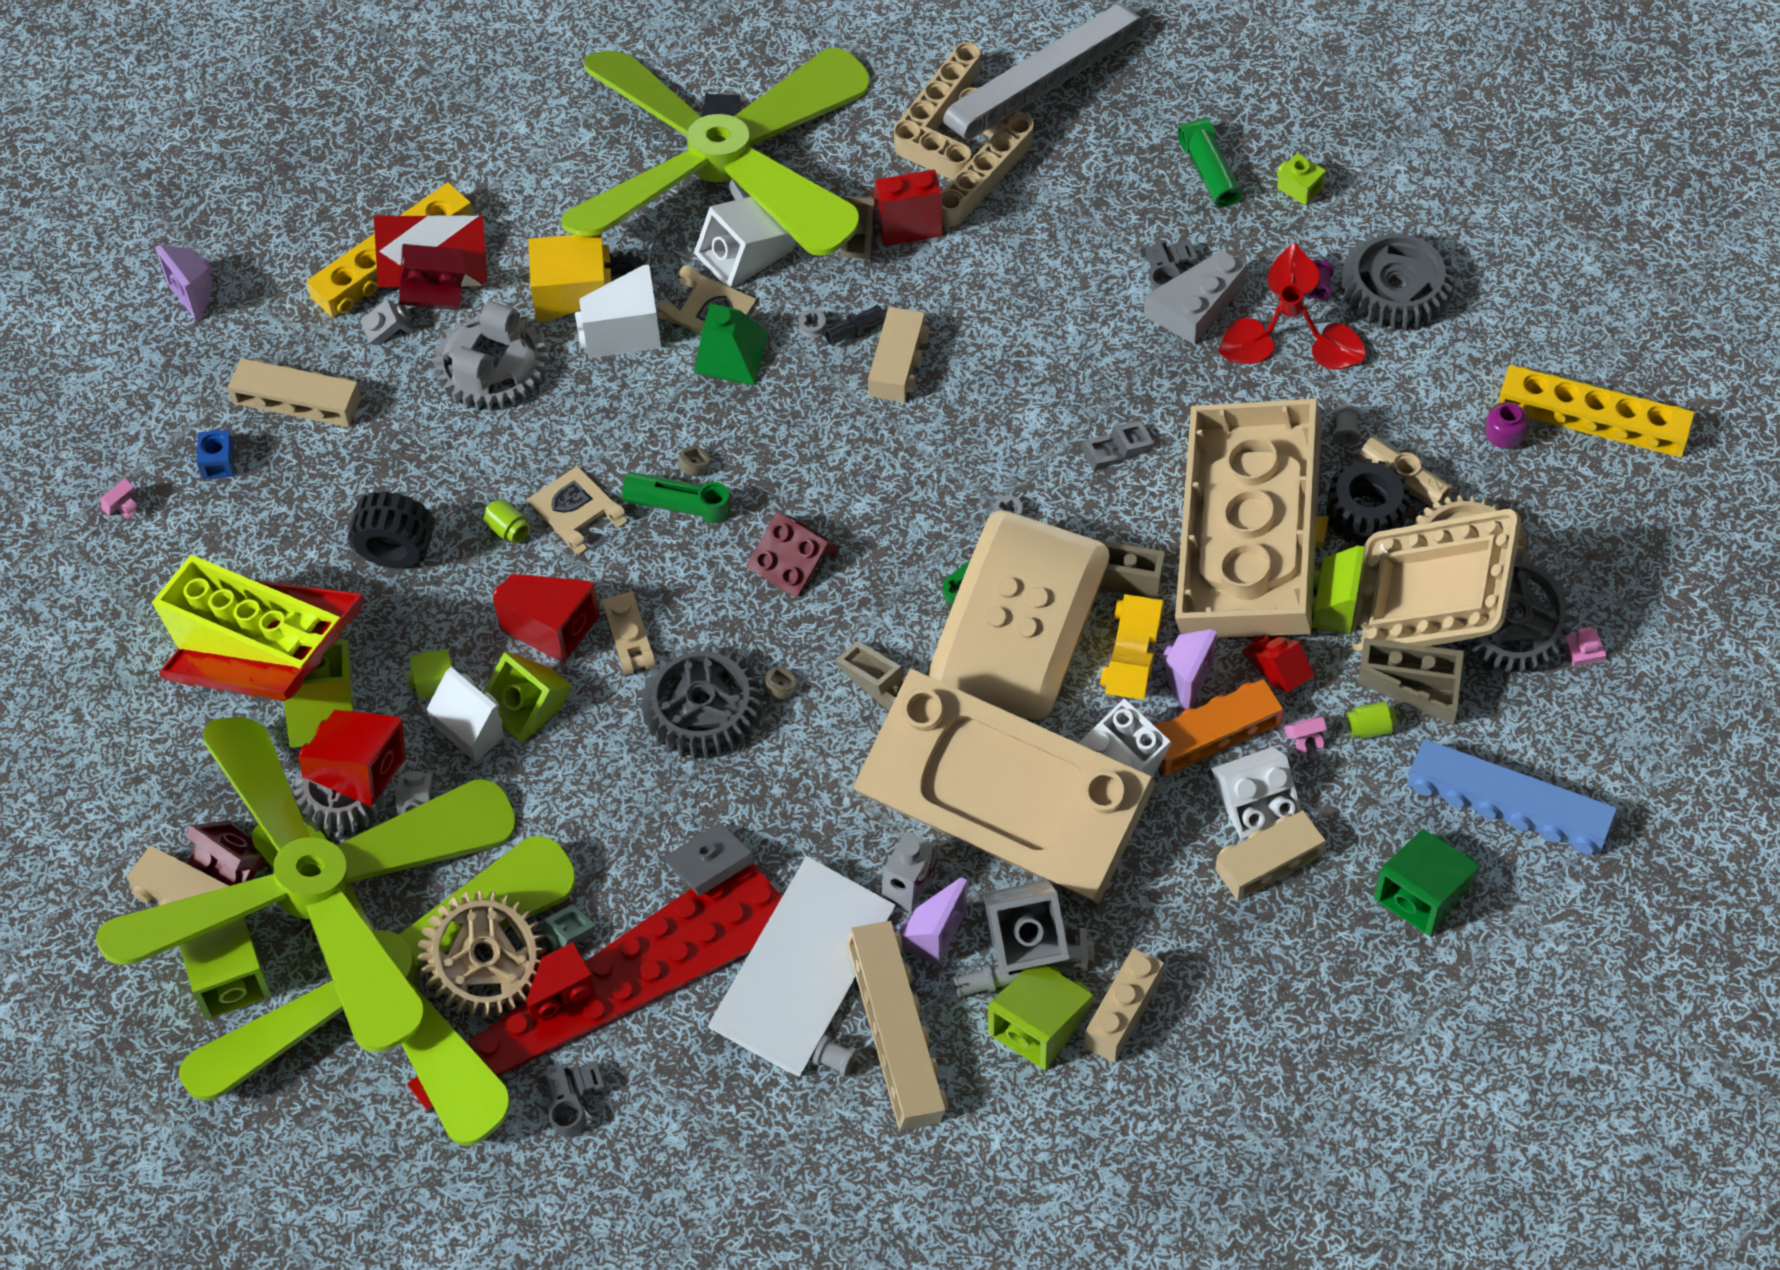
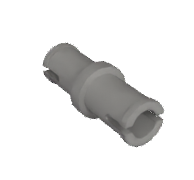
[953,965,1021,999]

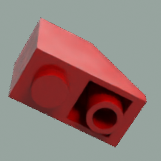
[1241,634,1315,692]
[526,942,595,1021]

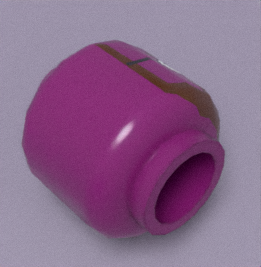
[1485,402,1528,449]

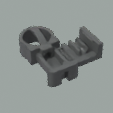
[1140,239,1198,291]
[539,1061,608,1137]

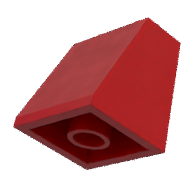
[872,169,942,247]
[493,574,600,663]
[298,709,406,807]

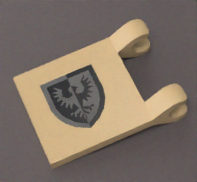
[657,265,757,334]
[526,466,627,555]

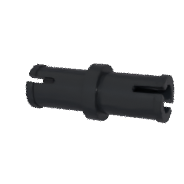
[823,304,886,346]

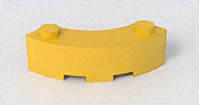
[1100,594,1164,700]

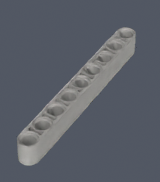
[943,3,1144,140]

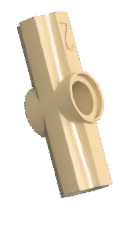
[1358,437,1453,507]

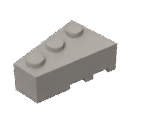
[1144,250,1247,344]

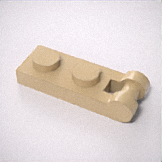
[602,591,656,676]

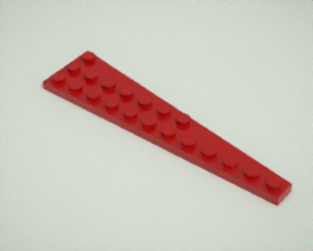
[407,863,782,1113]

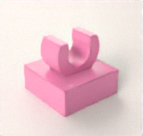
[101,478,137,519]
[1564,627,1606,667]
[1284,717,1327,753]

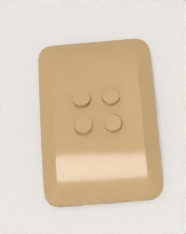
[1351,509,1521,652]
[929,510,1110,720]

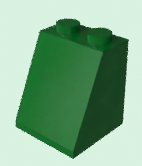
[1374,828,1480,937]

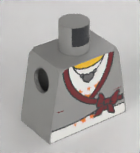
[881,832,940,912]

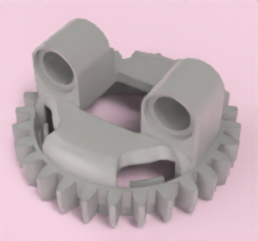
[433,300,547,412]

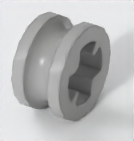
[798,309,826,339]
[994,496,1023,516]

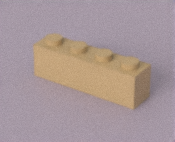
[228,358,361,427]

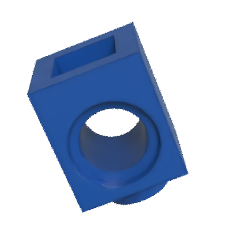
[197,430,235,479]

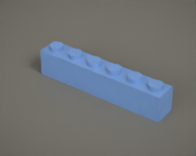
[1407,738,1617,855]

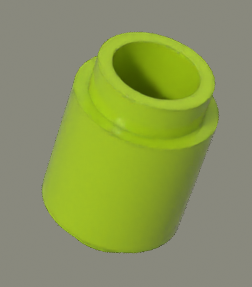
[483,499,530,544]
[1346,701,1397,740]

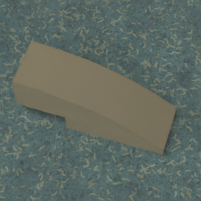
[835,641,906,711]

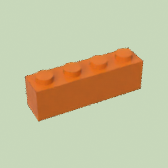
[1154,679,1283,776]

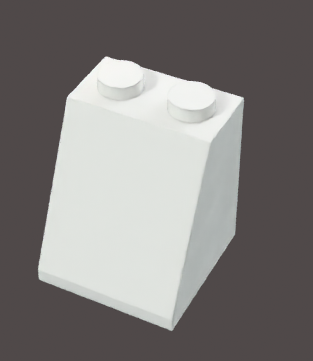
[694,197,797,288]
[575,264,661,358]

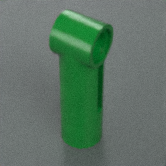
[1177,117,1243,208]
[622,471,731,524]

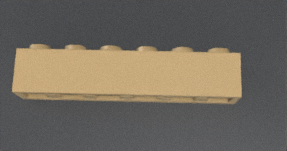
[846,921,948,1132]

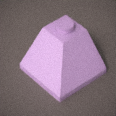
[155,245,214,322]
[1162,629,1217,712]
[899,877,967,965]

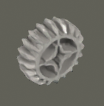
[293,771,384,837]

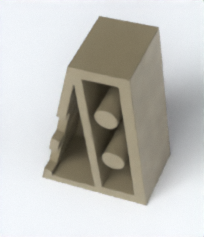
[1358,638,1464,725]

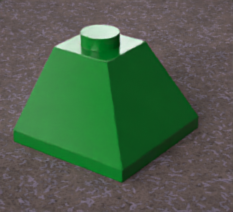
[694,303,769,385]

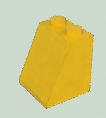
[528,234,612,323]

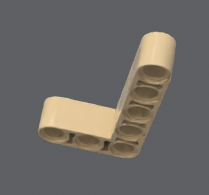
[894,42,980,180]
[941,88,1034,227]

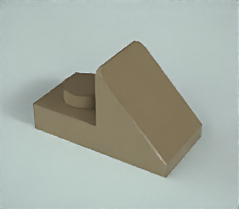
[840,196,877,260]

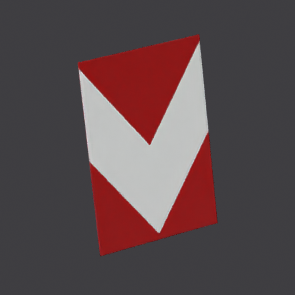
[373,216,487,287]

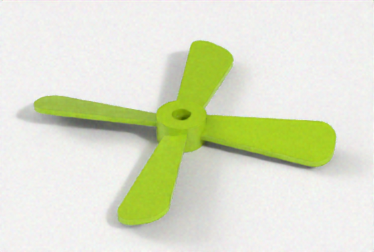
[561,48,869,256]
[96,717,515,1053]
[179,824,576,1146]

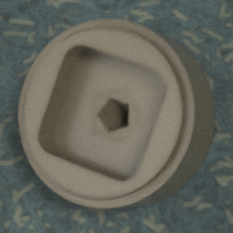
[677,447,711,476]
[763,668,797,700]

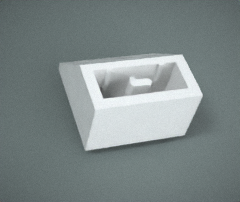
[427,667,504,762]
[1078,699,1172,778]
[1211,747,1301,839]

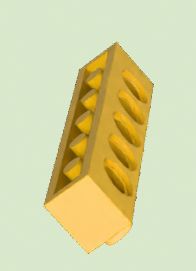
[306,182,473,318]
[1498,365,1694,458]

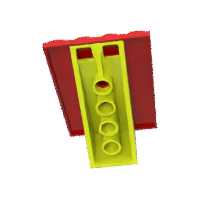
[152,554,365,701]

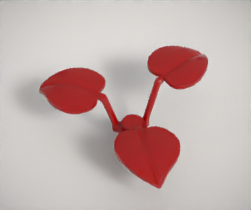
[1218,243,1366,370]

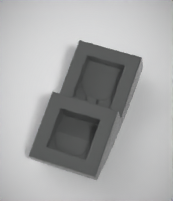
[1081,421,1154,471]

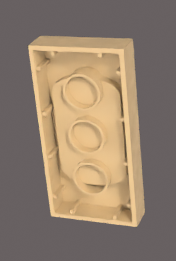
[1175,398,1322,638]
[852,668,1156,905]

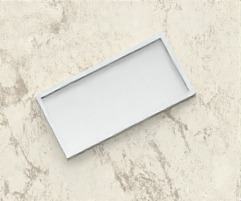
[708,856,895,1077]

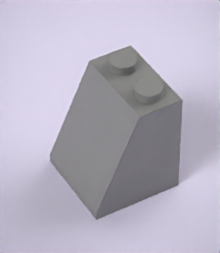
[981,880,1070,973]

